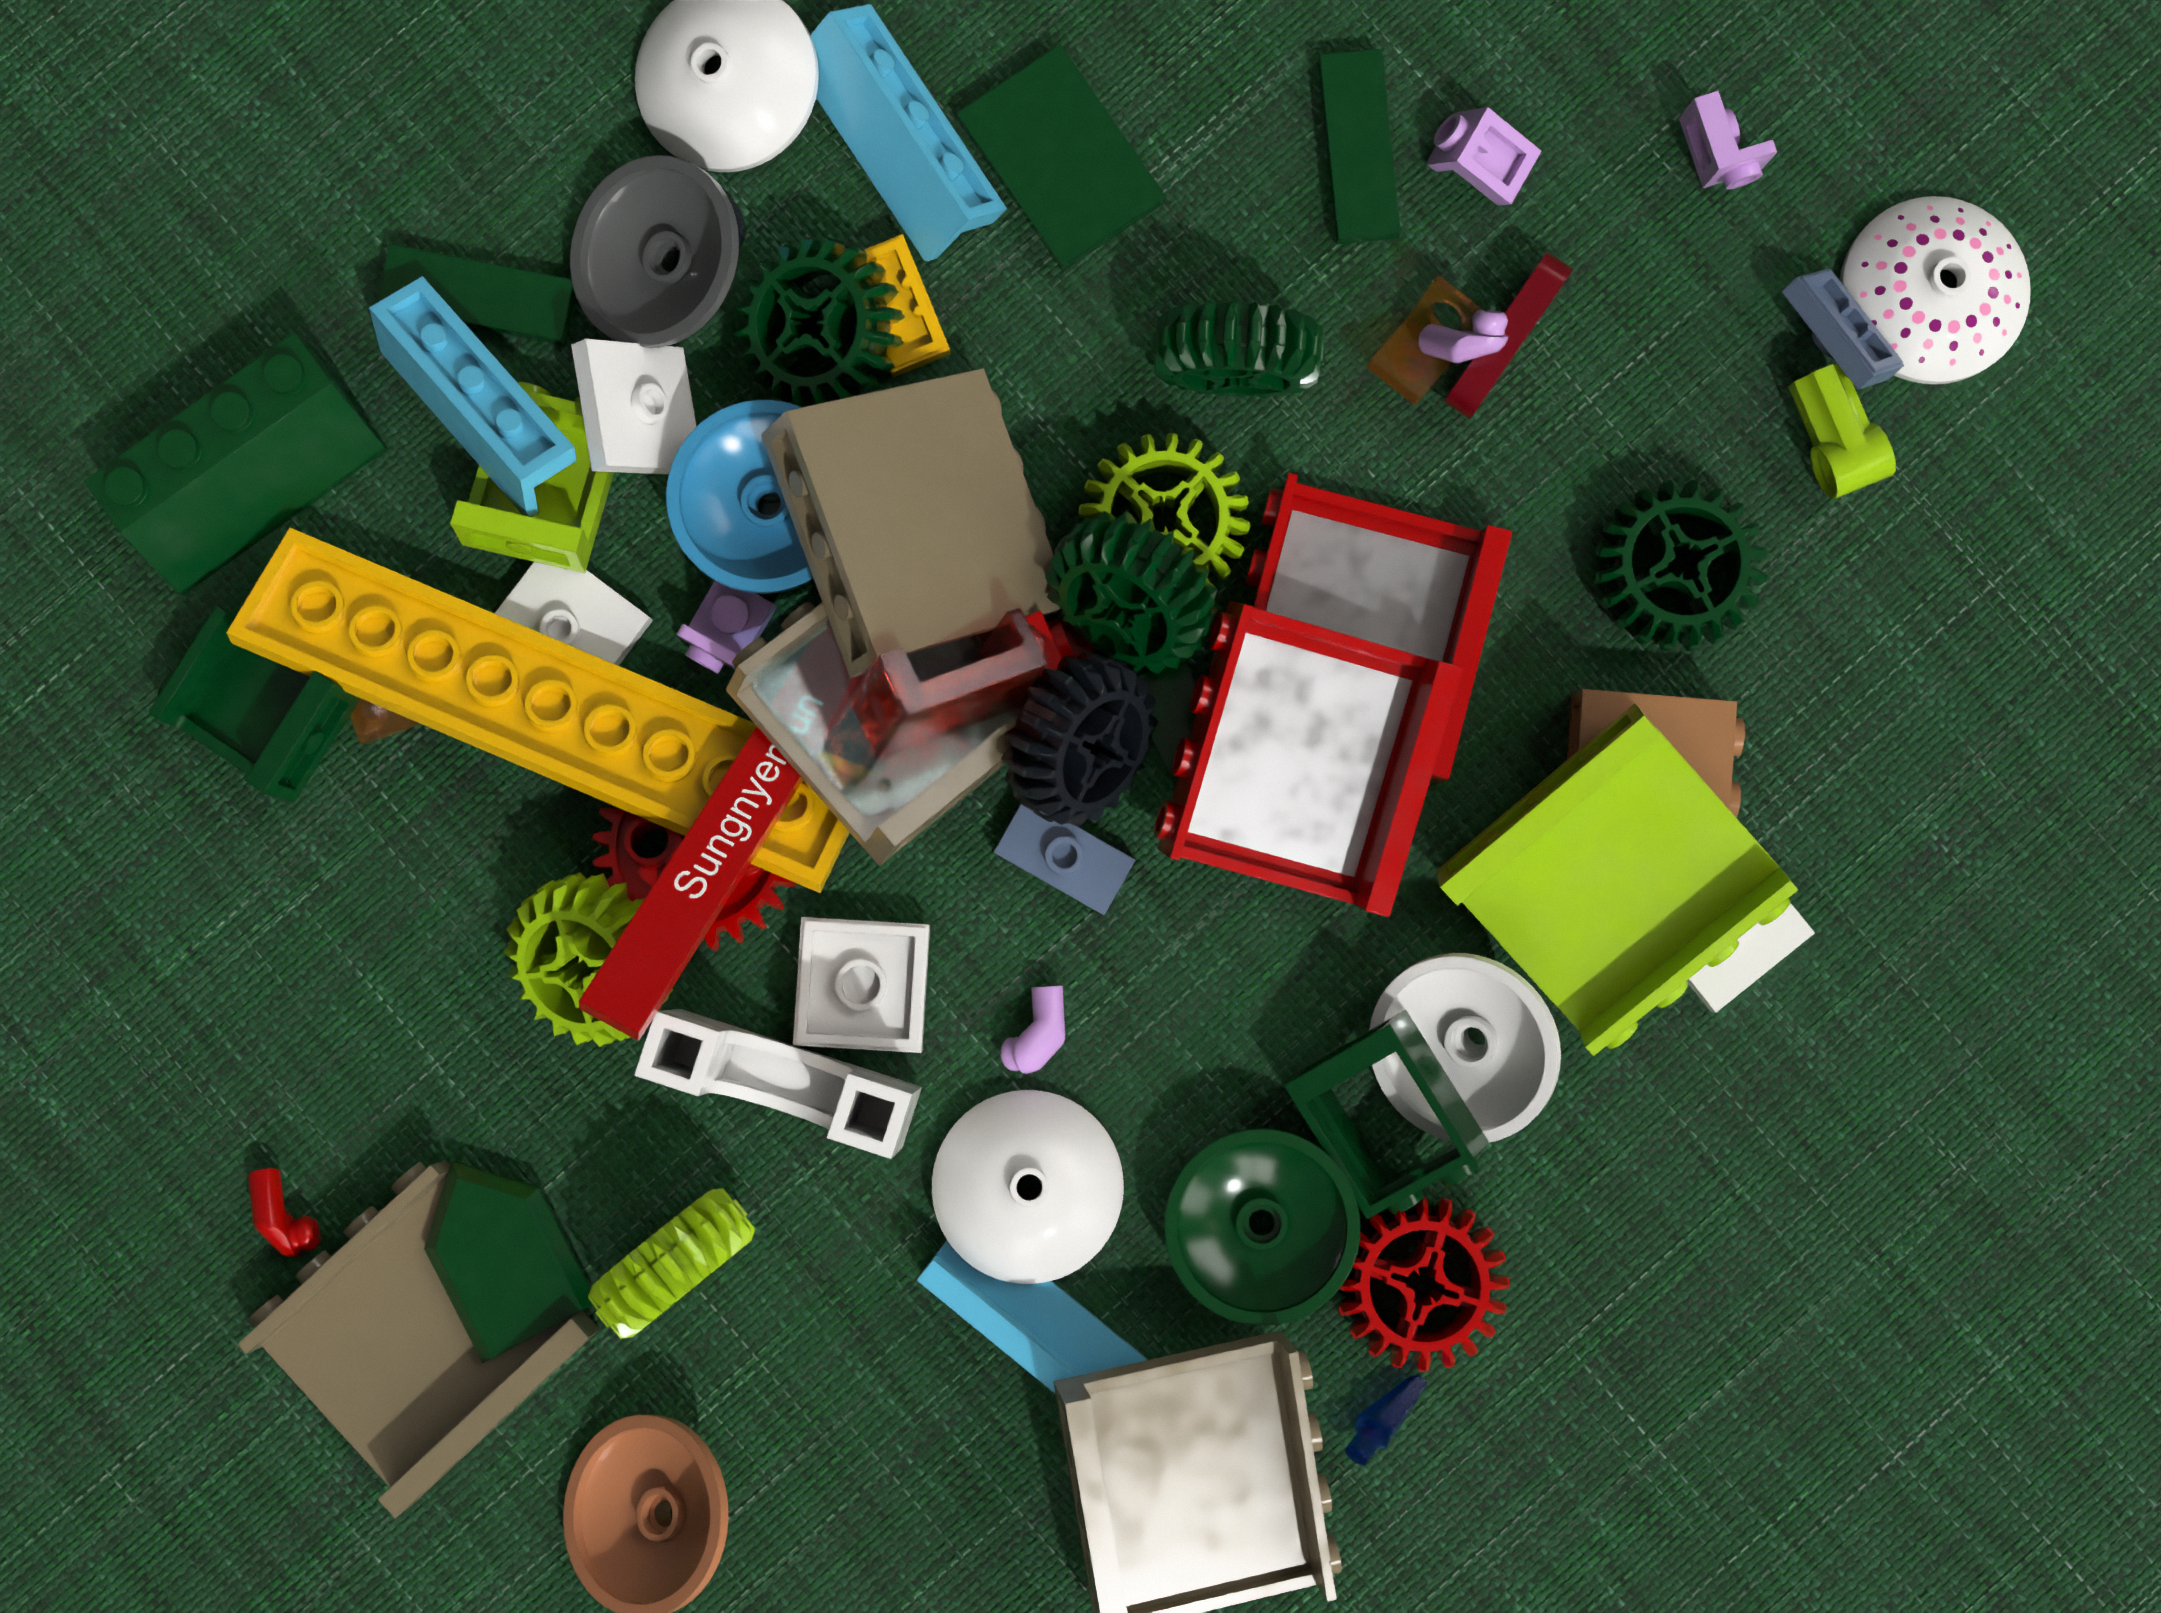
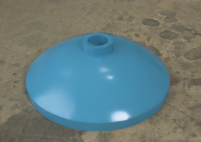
[666,400,814,594]

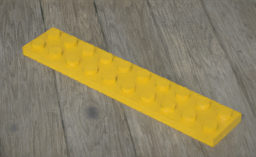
[226,528,871,893]

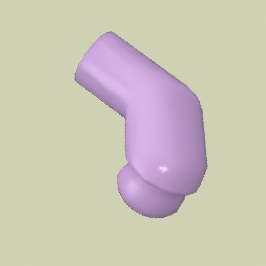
[1419,310,1509,363]
[1000,986,1065,1074]

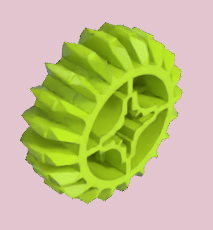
[1079,433,1250,583]
[503,872,673,1047]
[588,1188,755,1339]

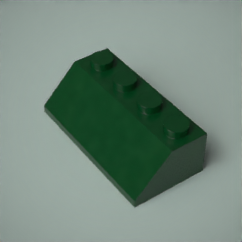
[84,332,388,595]

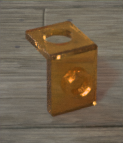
[1367,276,1483,405]

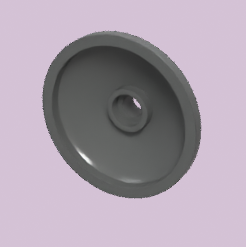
[570,155,739,348]

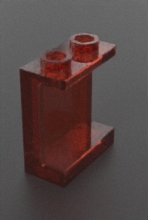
[850,608,1048,761]

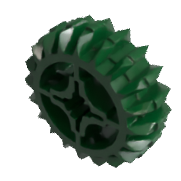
[734,237,905,407]
[1152,300,1325,398]
[1592,480,1768,652]
[1045,511,1219,674]

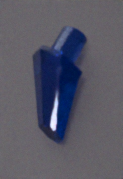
[1345,1374,1427,1465]

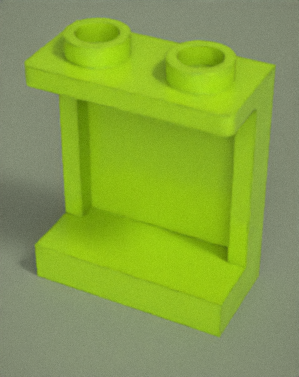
[450,382,614,574]

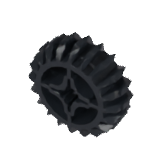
[1001,651,1158,827]

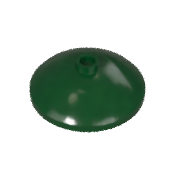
[1164,1128,1361,1326]

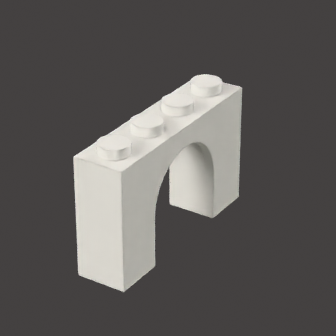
[634,1009,922,1159]

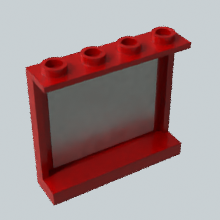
[1245,473,1512,783]
[1154,601,1464,917]

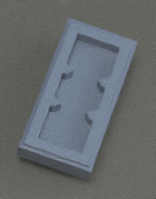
[1782,269,1904,390]
[994,804,1135,915]

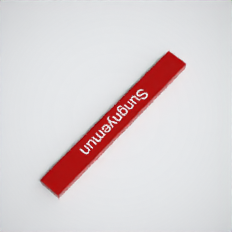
[578,627,871,1041]

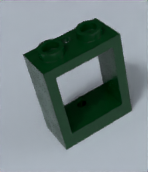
[1284,1009,1489,1219]

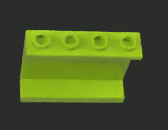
[1436,703,1798,1056]

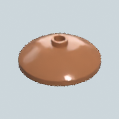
[563,1415,728,1613]

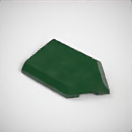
[424,1161,593,1363]

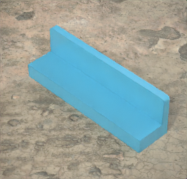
[810,4,1007,261]
[369,276,576,517]
[917,1241,1148,1393]

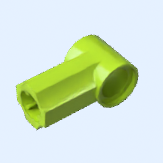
[1788,364,1896,499]

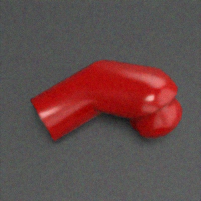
[248,1168,321,1257]

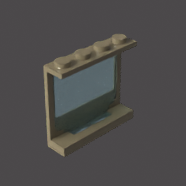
[726,601,1039,866]

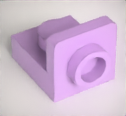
[1679,91,1777,189]
[1427,107,1541,206]
[676,581,777,674]

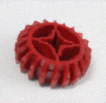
[1337,1196,1510,1372]

